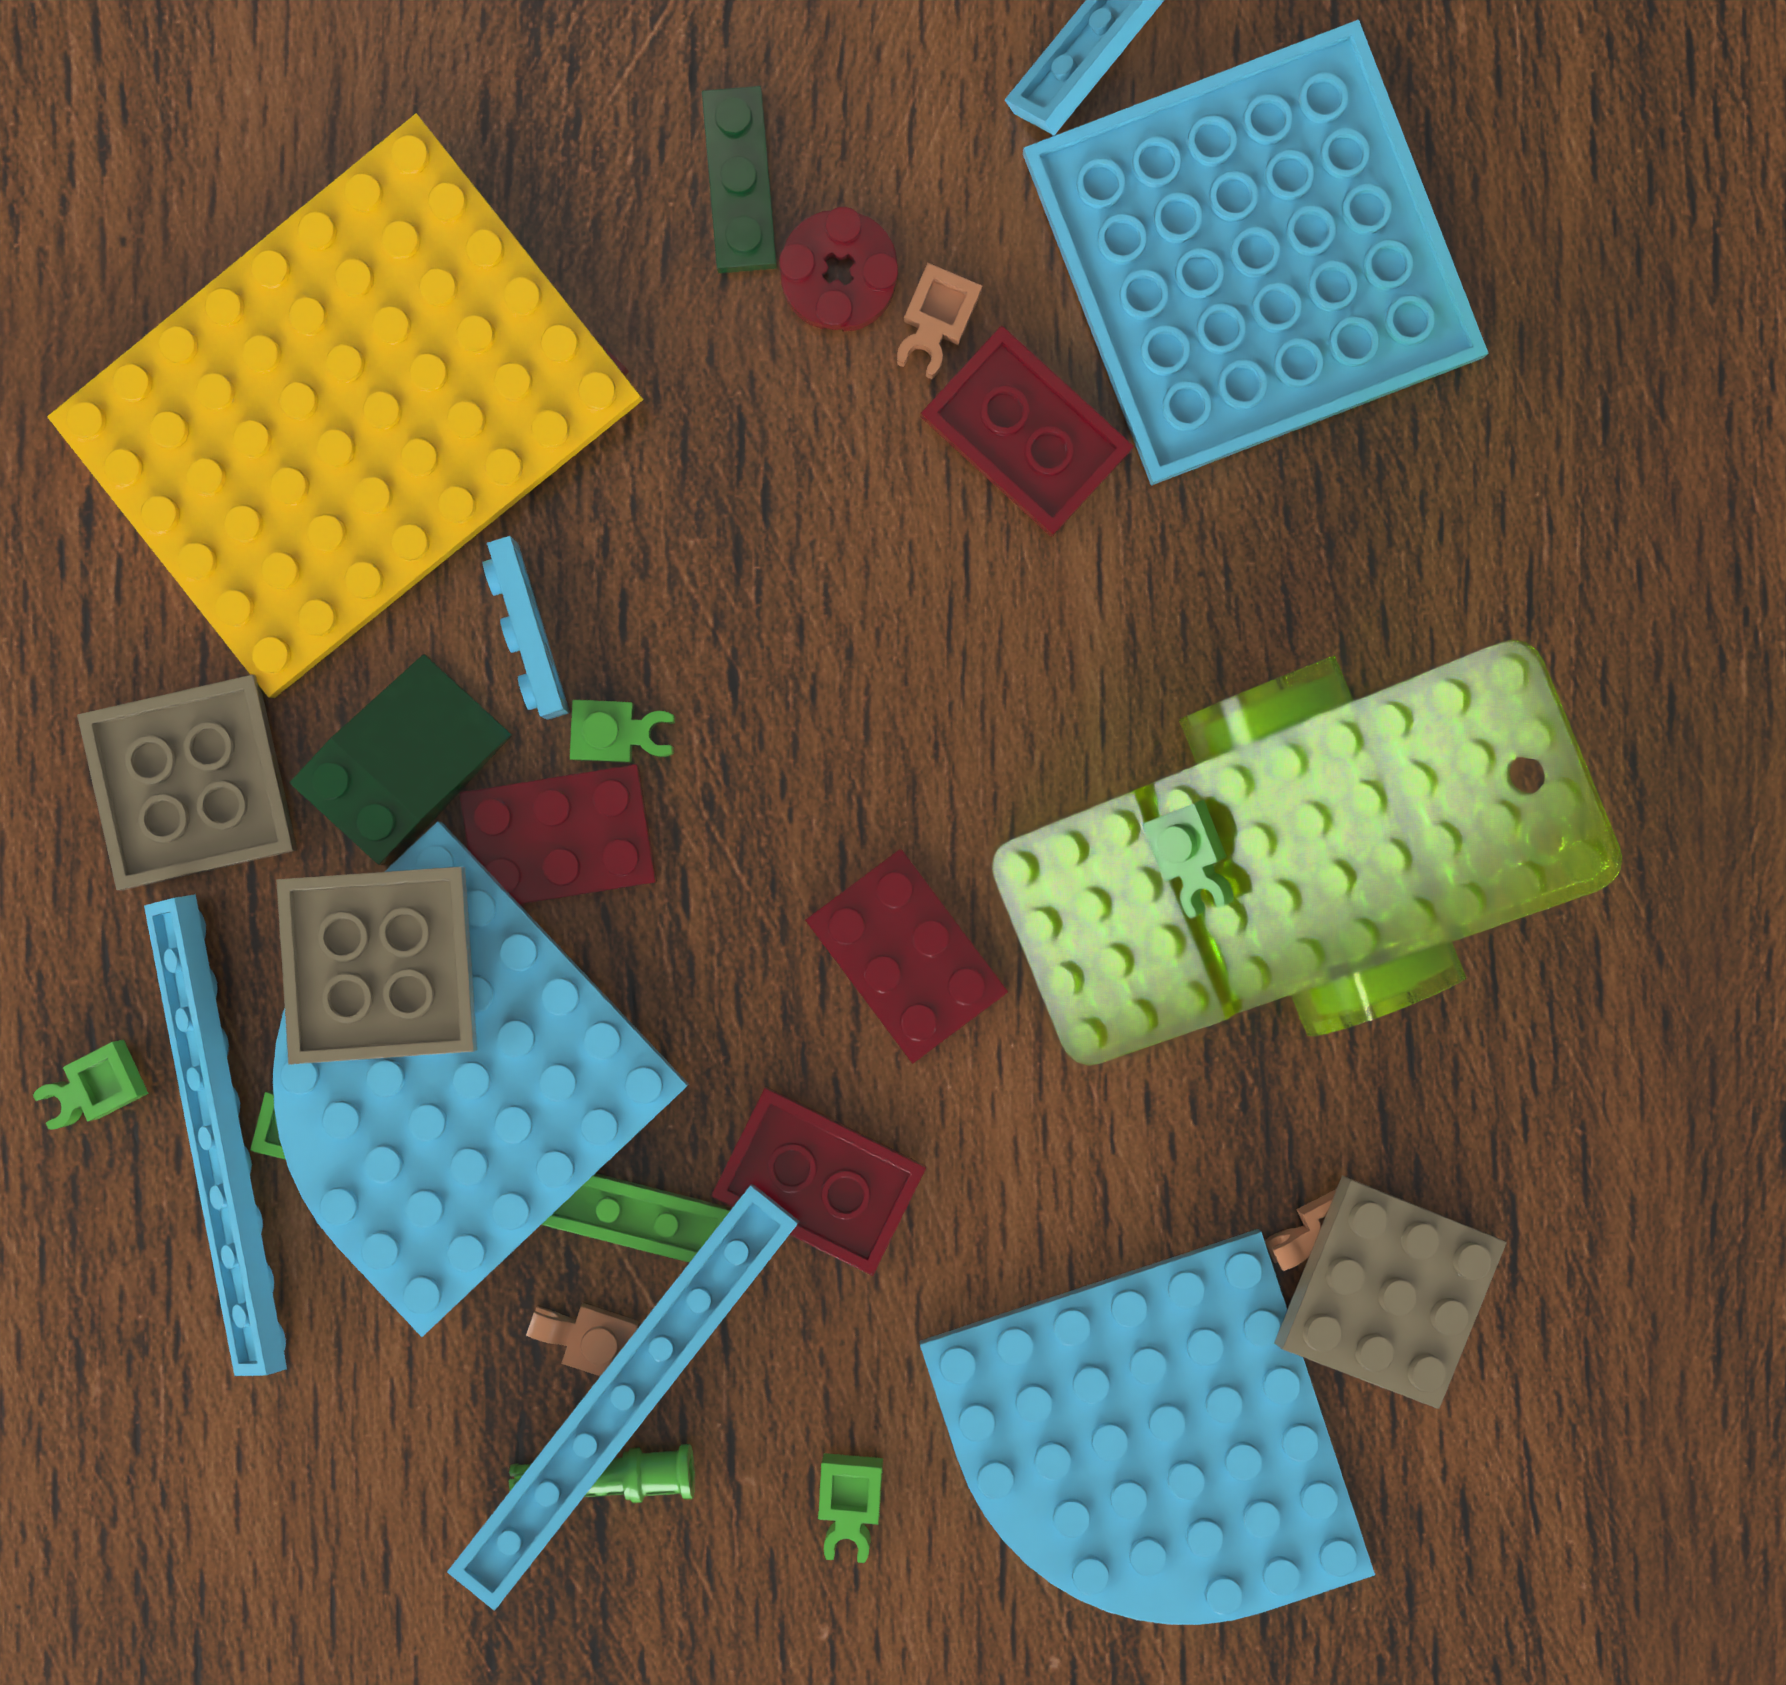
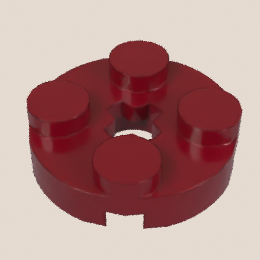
[779,207,898,332]

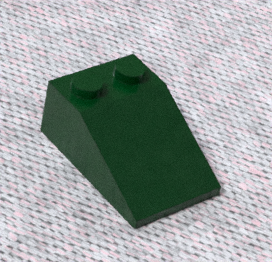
[289,654,512,866]

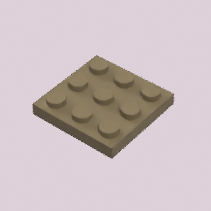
[77,675,298,890]
[276,867,477,1064]
[1274,1175,1507,1409]

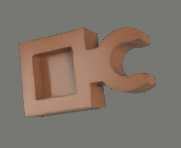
[897,263,983,379]

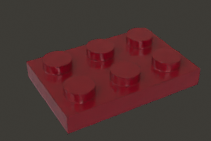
[920,325,1134,537]
[459,764,657,904]
[805,848,1008,1064]
[711,1086,926,1276]

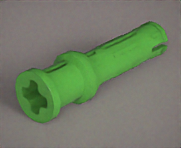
[509,1444,695,1503]

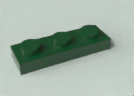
[702,86,777,274]

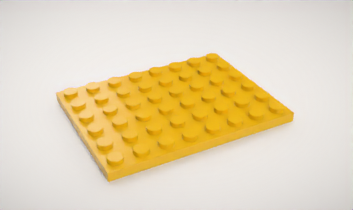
[47,113,644,698]

